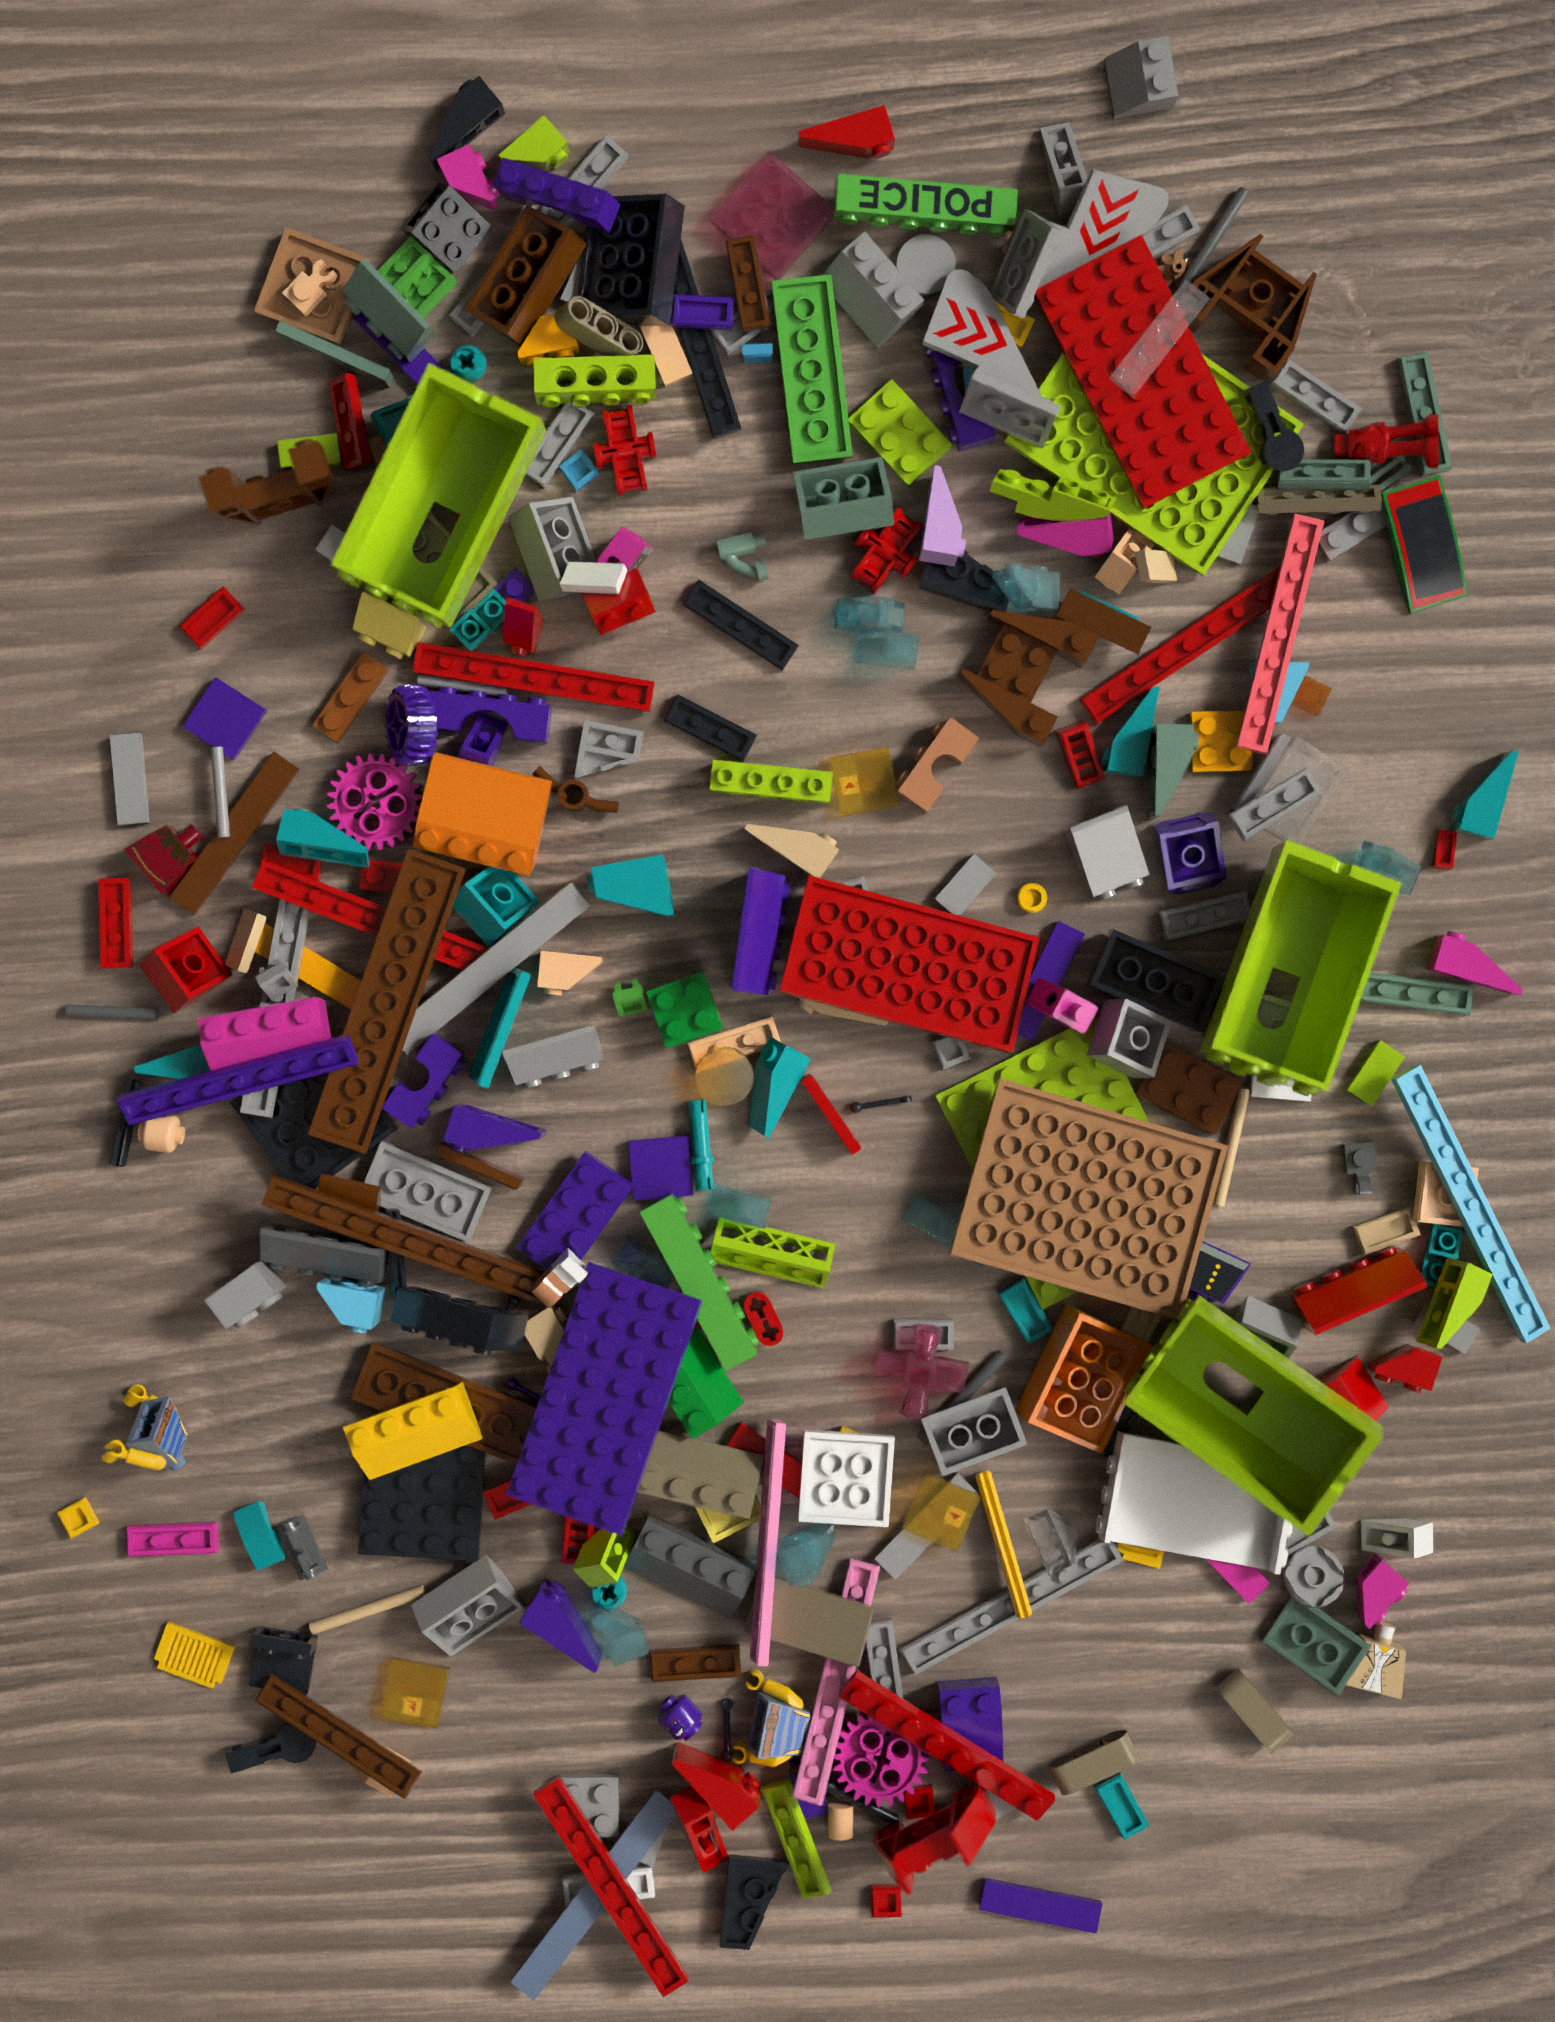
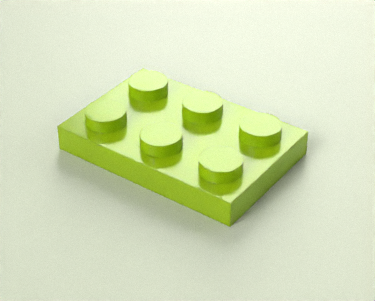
[848,379,953,487]

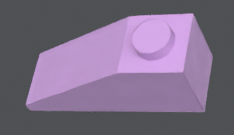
[919,465,966,567]

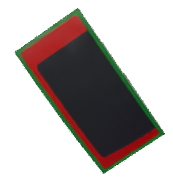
[1381,475,1468,614]

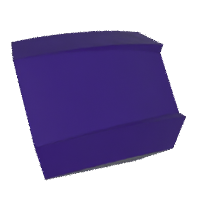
[1154,813,1227,894]

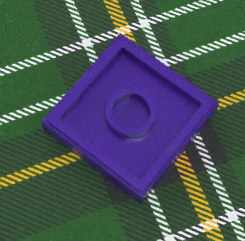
[183,677,267,760]
[629,1135,694,1201]

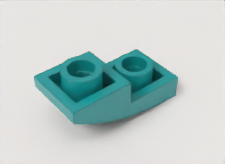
[450,588,506,651]
[1419,1224,1463,1289]
[233,1501,286,1571]

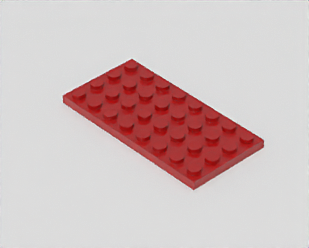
[1034,234,1252,510]
[779,875,1040,1054]

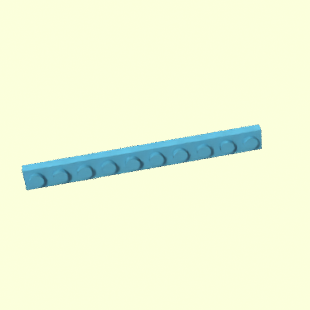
[1391,1065,1550,1343]

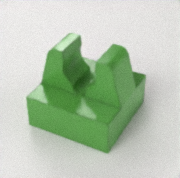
[612,979,648,1017]

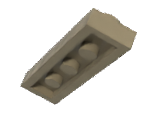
[1256,485,1382,515]

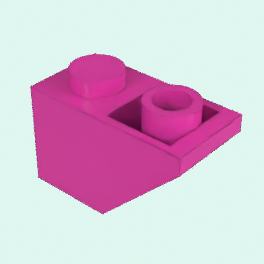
[437,144,500,210]
[1356,1553,1409,1629]

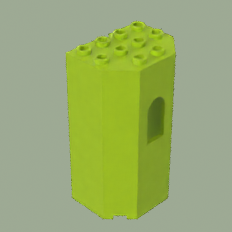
[331,363,547,629]
[1199,840,1402,1096]
[1123,1295,1383,1537]

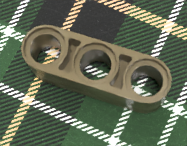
[554,296,643,356]
[1215,1668,1295,1754]
[1049,1730,1140,1795]

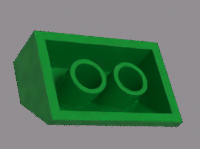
[669,1327,744,1440]

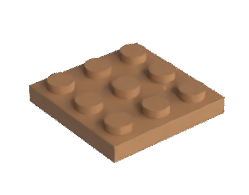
[254,227,372,346]

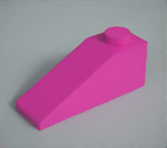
[1017,513,1114,558]
[1426,931,1522,995]

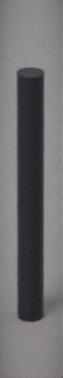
[788,1761,898,1825]

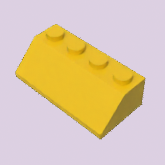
[343,1382,483,1480]

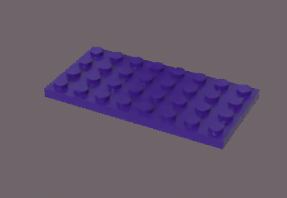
[506,1262,703,1536]

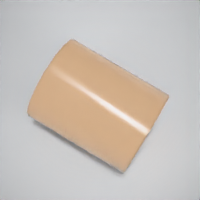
[828,1801,853,1841]

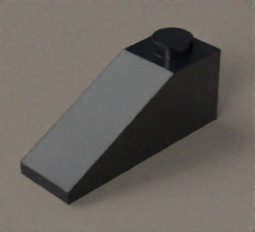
[429,76,505,171]

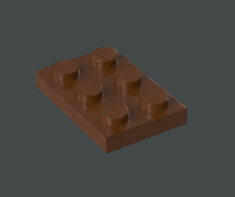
[1135,1042,1243,1135]

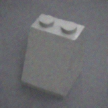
[1063,805,1149,901]

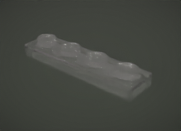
[1109,280,1210,397]

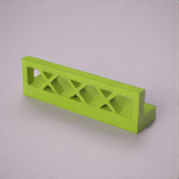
[711,1216,836,1289]

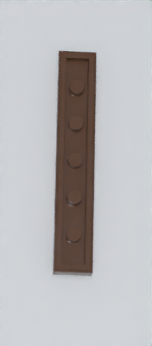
[170,751,300,915]
[255,1674,422,1799]

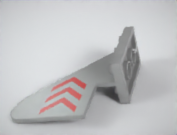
[990,169,1169,318]
[922,269,1061,448]

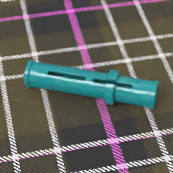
[687,1100,715,1191]

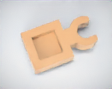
[282,259,337,316]

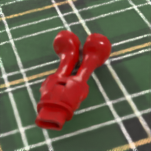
[1335,414,1439,469]

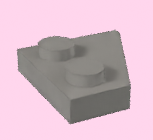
[574,719,644,778]

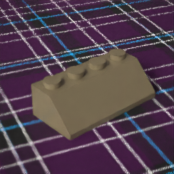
[638,1430,764,1519]

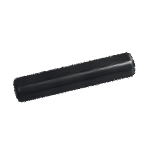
[109,1079,142,1167]
[384,1208,407,1296]

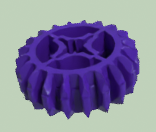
[384,684,439,766]

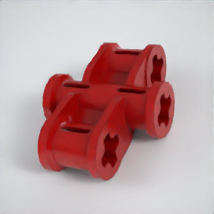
[593,405,657,496]
[850,507,924,595]

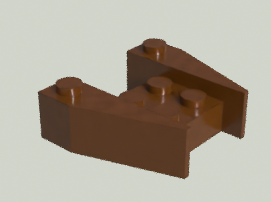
[1178,234,1317,384]
[199,439,334,525]
[958,610,1099,747]

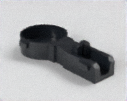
[1245,380,1304,472]
[225,1722,317,1774]

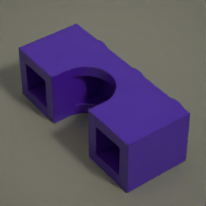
[382,1033,466,1128]

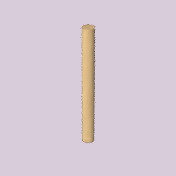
[1213,1088,1251,1207]
[309,1585,426,1635]

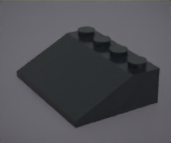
[577,193,685,326]

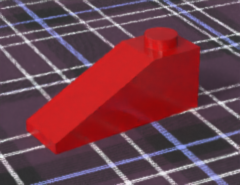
[798,105,895,159]
[502,598,545,657]
[669,1786,729,1873]

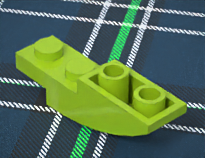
[990,469,1117,521]

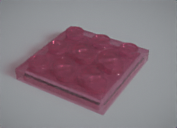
[710,152,833,280]

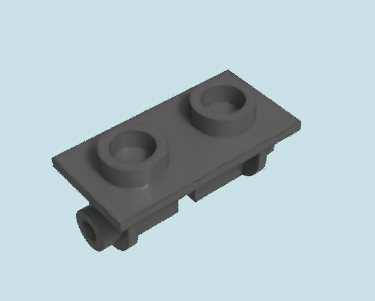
[276,1514,328,1581]

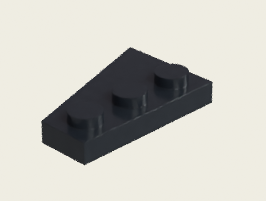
[918,550,1014,612]
[719,1854,789,1950]

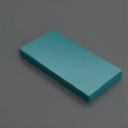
[468,967,531,1088]

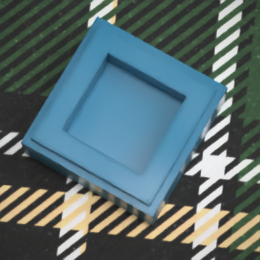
[742,343,773,364]
[558,449,600,492]

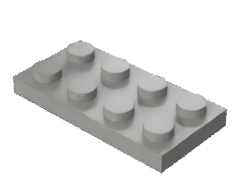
[364,1141,493,1243]

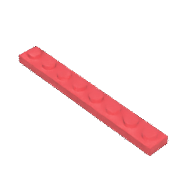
[1236,513,1324,755]

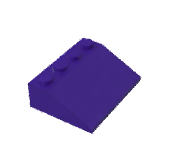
[732,868,790,995]

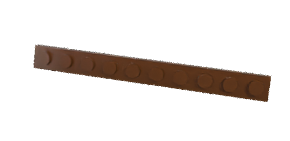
[261,1174,546,1307]

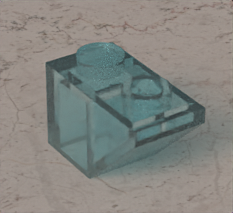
[993,563,1060,613]
[834,596,905,634]
[591,1604,650,1667]

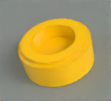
[1016,883,1047,913]

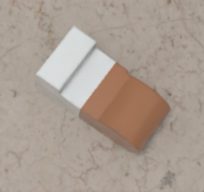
[530,1248,588,1308]

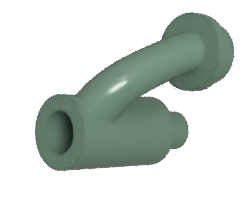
[716,532,769,583]

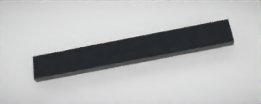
[672,240,742,439]

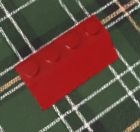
[1289,1245,1428,1335]

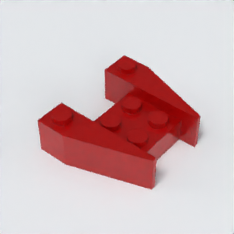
[872,1782,997,1895]

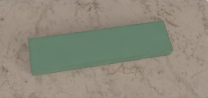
[275,321,394,388]
[1396,351,1453,477]
[1360,972,1474,1015]

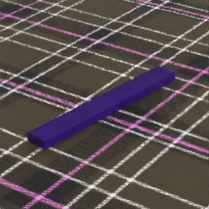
[117,1034,359,1125]

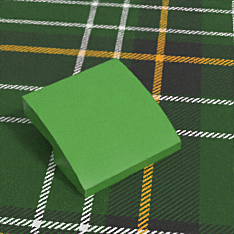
[378,236,458,318]

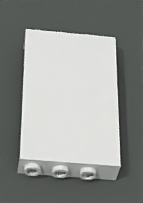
[1096,1431,1293,1575]

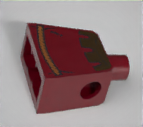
[124,823,203,895]

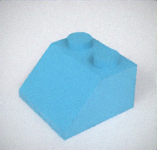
[316,1277,387,1333]

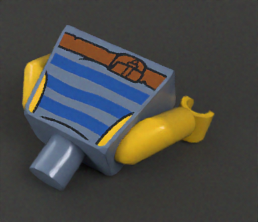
[101,1384,188,1471]
[732,1670,811,1767]

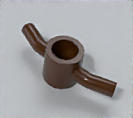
[532,766,619,813]

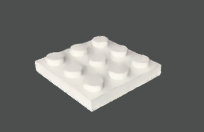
[798,1430,895,1527]

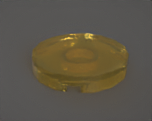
[694,1046,754,1106]

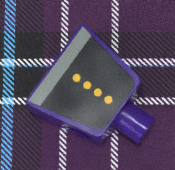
[1190,1241,1251,1304]

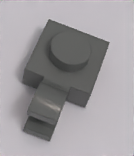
[1342,1142,1377,1195]

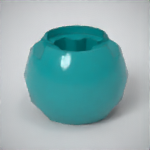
[449,345,487,383]
[590,1576,628,1610]

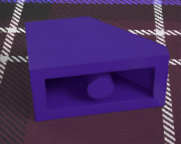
[459,713,508,766]

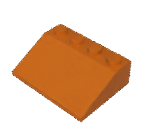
[413,752,552,876]
[1015,1304,1154,1454]

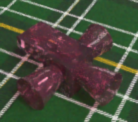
[874,1324,969,1419]

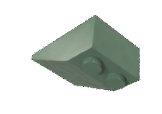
[1147,724,1199,820]

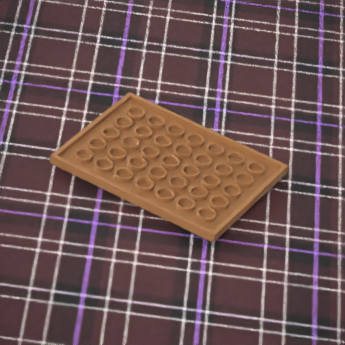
[949,1078,1228,1320]

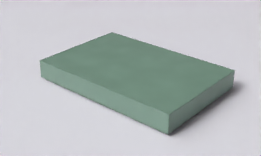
[1261,1597,1372,1697]

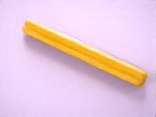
[975,1471,1032,1618]

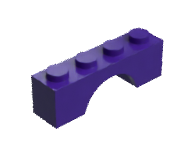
[492,158,620,233]
[922,341,996,452]
[430,686,552,743]

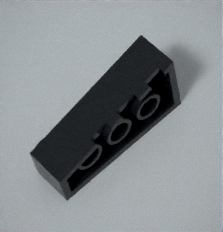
[391,1286,529,1355]

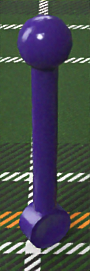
[507,1378,541,1402]

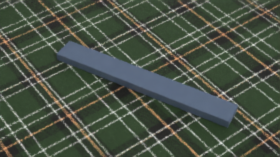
[510,1788,676,2000]

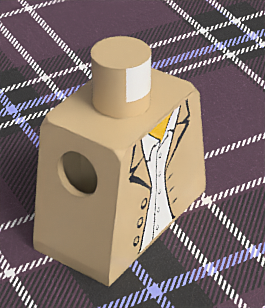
[1346,1622,1406,1699]

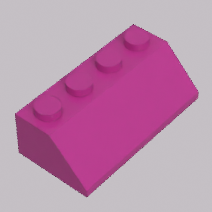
[197,997,331,1071]

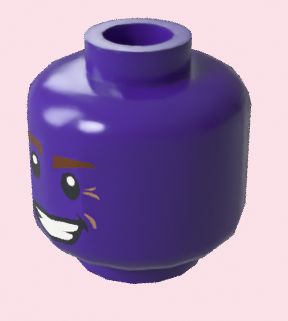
[658,1694,702,1741]

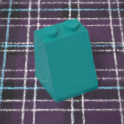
[587,855,676,918]

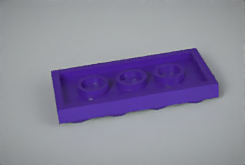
[517,1151,634,1270]

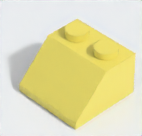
[352,591,427,660]

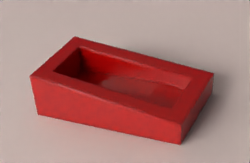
[1432,829,1457,870]

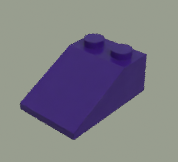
[443,1103,547,1153]
[519,1579,602,1673]
[937,1677,1004,1772]

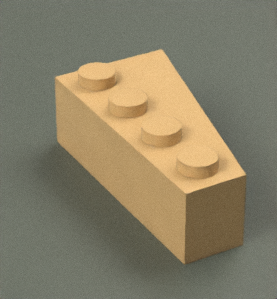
[525,1305,568,1375]

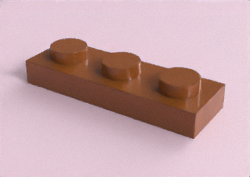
[312,652,389,744]

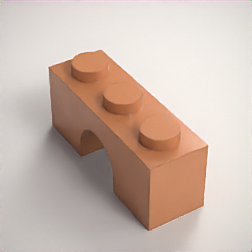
[896,717,979,814]

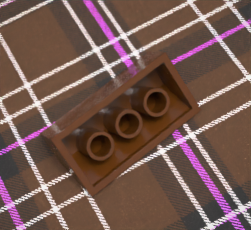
[464,205,587,346]

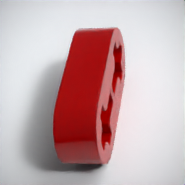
[744,1291,784,1346]

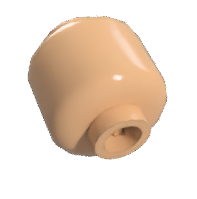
[138,1115,185,1153]

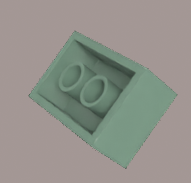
[793,457,894,540]

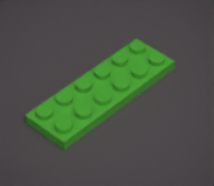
[771,274,853,465]

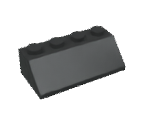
[260,1223,388,1287]
[623,1513,756,1619]

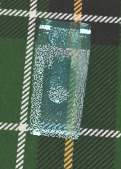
[855,631,920,670]
[1353,841,1422,895]
[706,1183,771,1229]

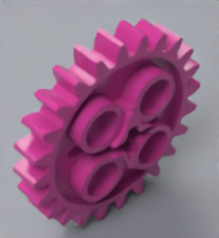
[326,753,423,851]
[832,1711,929,1807]

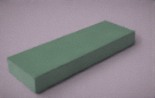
[1278,459,1371,490]

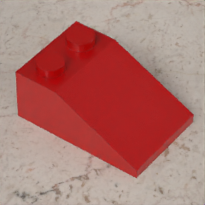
[672,1742,761,1832]

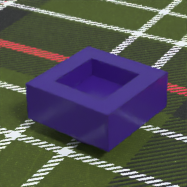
[494,567,536,603]

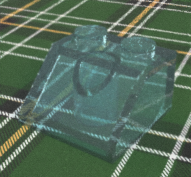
[777,1523,836,1587]

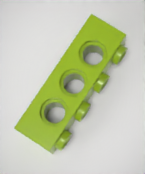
[533,354,657,408]
[710,760,833,805]

